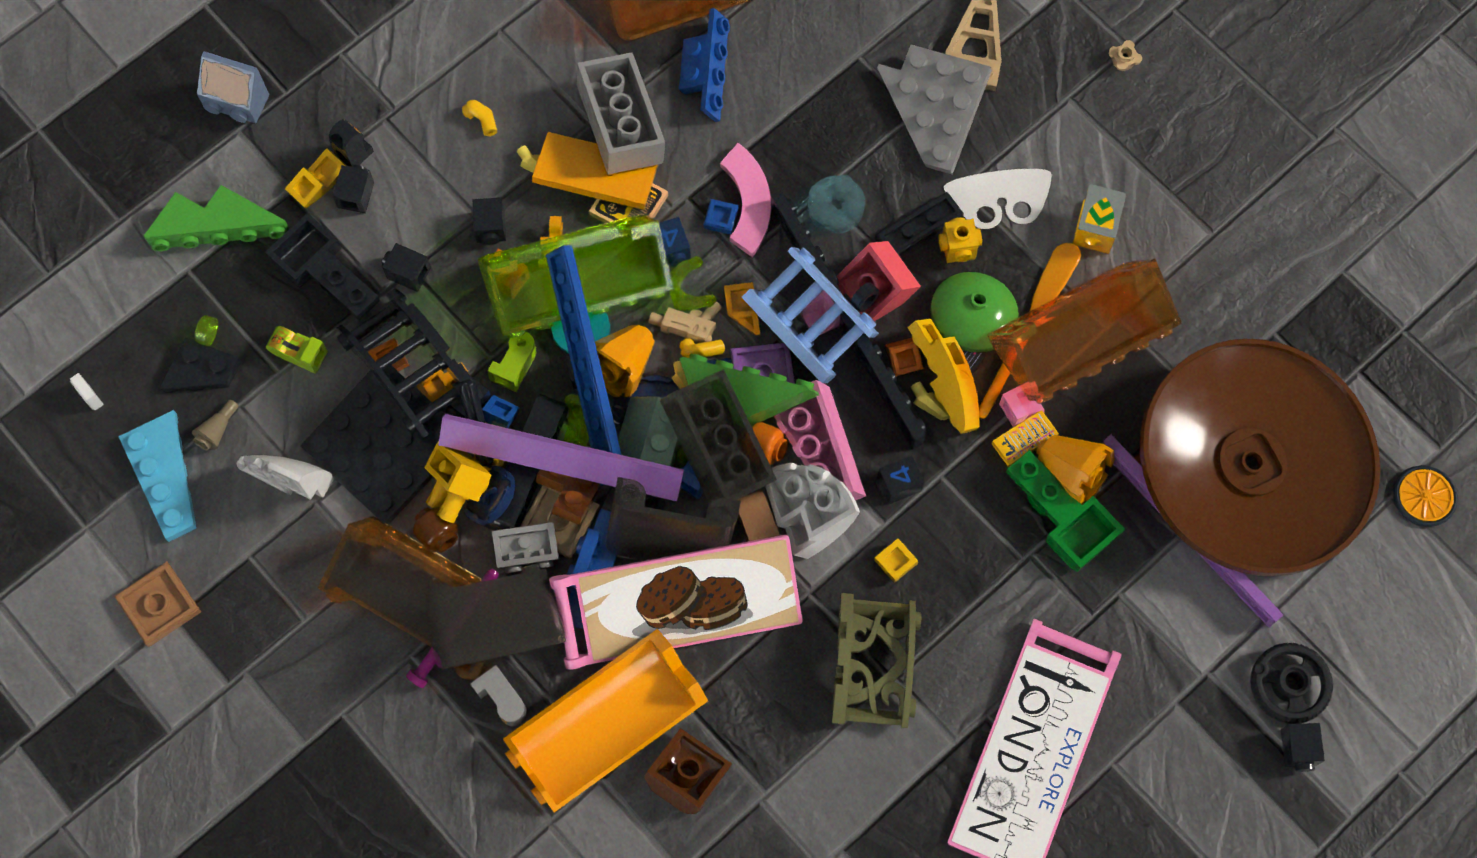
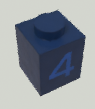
[651,217,691,268]

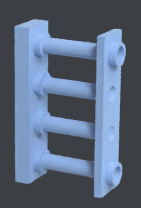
[742,247,879,383]

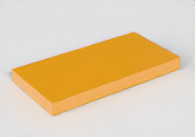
[532,132,658,210]

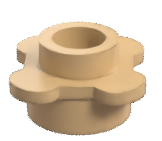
[1109,40,1142,71]

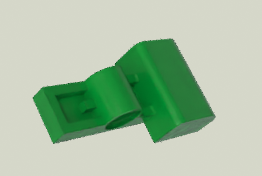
[1006,450,1125,572]

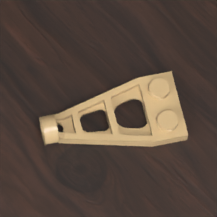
[945,0,1001,91]

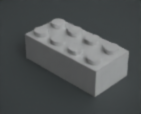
[576,52,665,175]

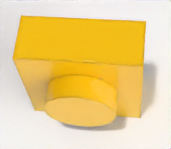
[874,539,918,583]

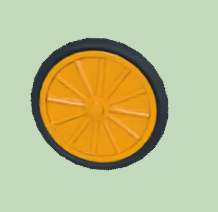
[1393,465,1458,527]

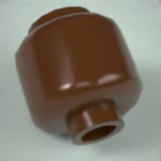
[413,507,459,553]

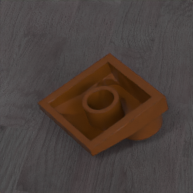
[644,728,732,814]

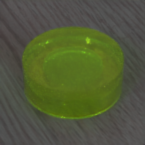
[195,315,218,346]

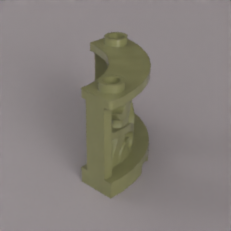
[832,593,921,728]

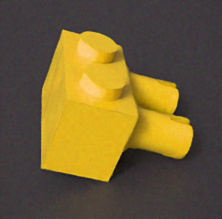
[424,441,492,523]

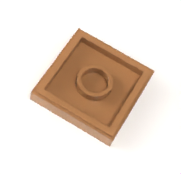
[114,561,201,647]

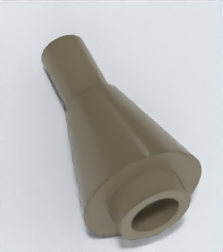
[192,400,239,450]

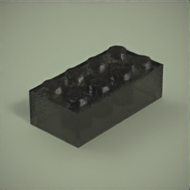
[660,369,777,511]

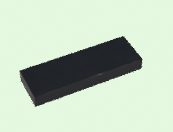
[875,192,964,256]

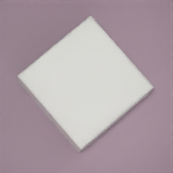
[70,373,104,410]

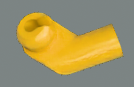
[462,100,498,136]
[679,338,725,358]

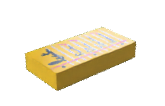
[992,410,1059,468]

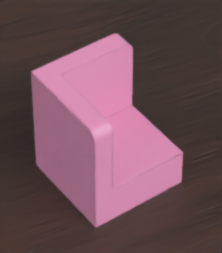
[800,290,840,335]
[999,379,1044,427]

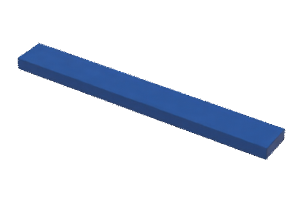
[546,245,622,486]

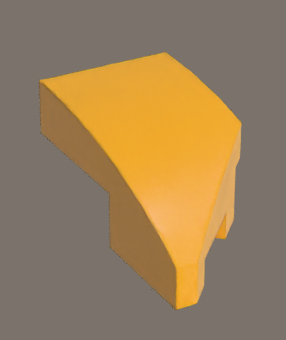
[724,282,760,336]

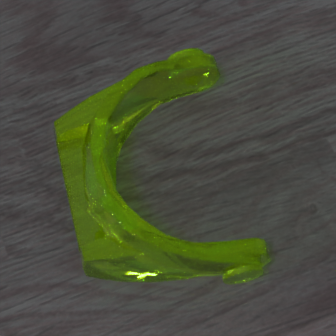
[665,256,716,311]
[563,394,589,447]

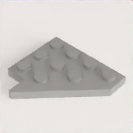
[877,45,992,175]

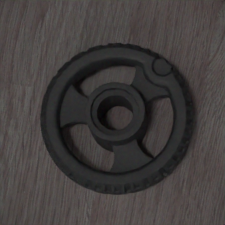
[1250,643,1333,724]

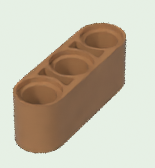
[733,490,780,542]

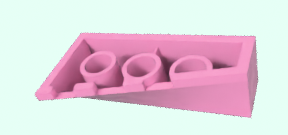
[774,380,866,501]

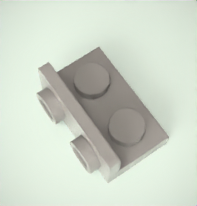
[492,522,560,573]

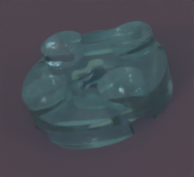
[807,175,865,233]

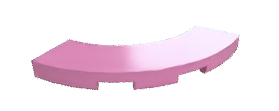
[720,143,771,258]

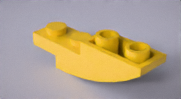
[907,319,980,434]

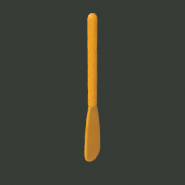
[979,243,1081,419]

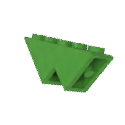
[144,185,289,252]
[679,353,819,427]

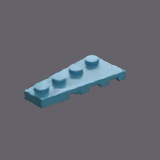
[118,410,197,542]

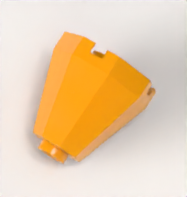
[595,325,655,397]
[1036,435,1115,505]

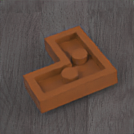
[536,469,602,525]

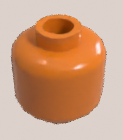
[741,422,788,466]

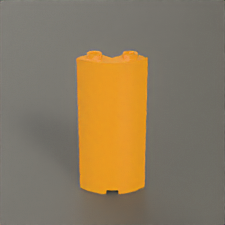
[503,629,708,813]

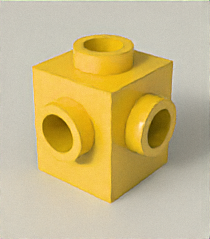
[938,217,982,263]

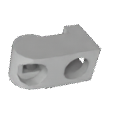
[471,665,527,726]

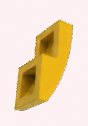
[285,148,347,208]

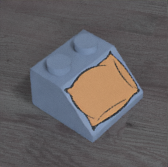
[197,51,269,124]

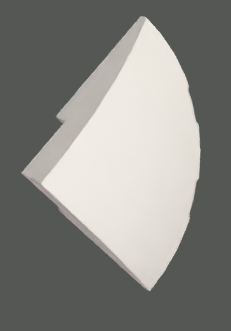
[237,455,335,500]
[762,463,860,559]

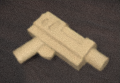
[648,301,722,343]

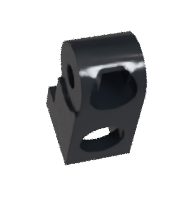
[329,119,374,167]

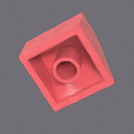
[837,241,921,322]

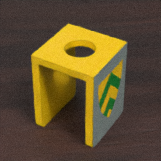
[1073,184,1126,254]

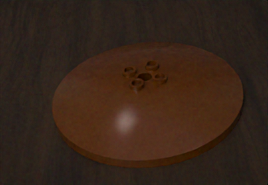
[1140,339,1380,576]

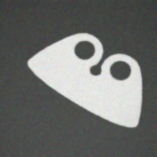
[944,169,1052,229]

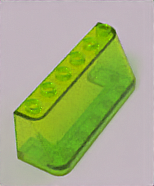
[478,215,673,338]

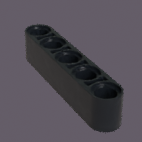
[484,394,569,531]

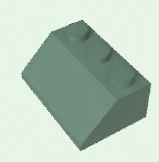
[618,397,688,467]

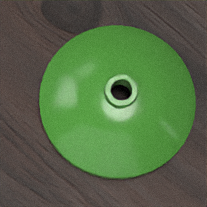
[930,272,1019,352]

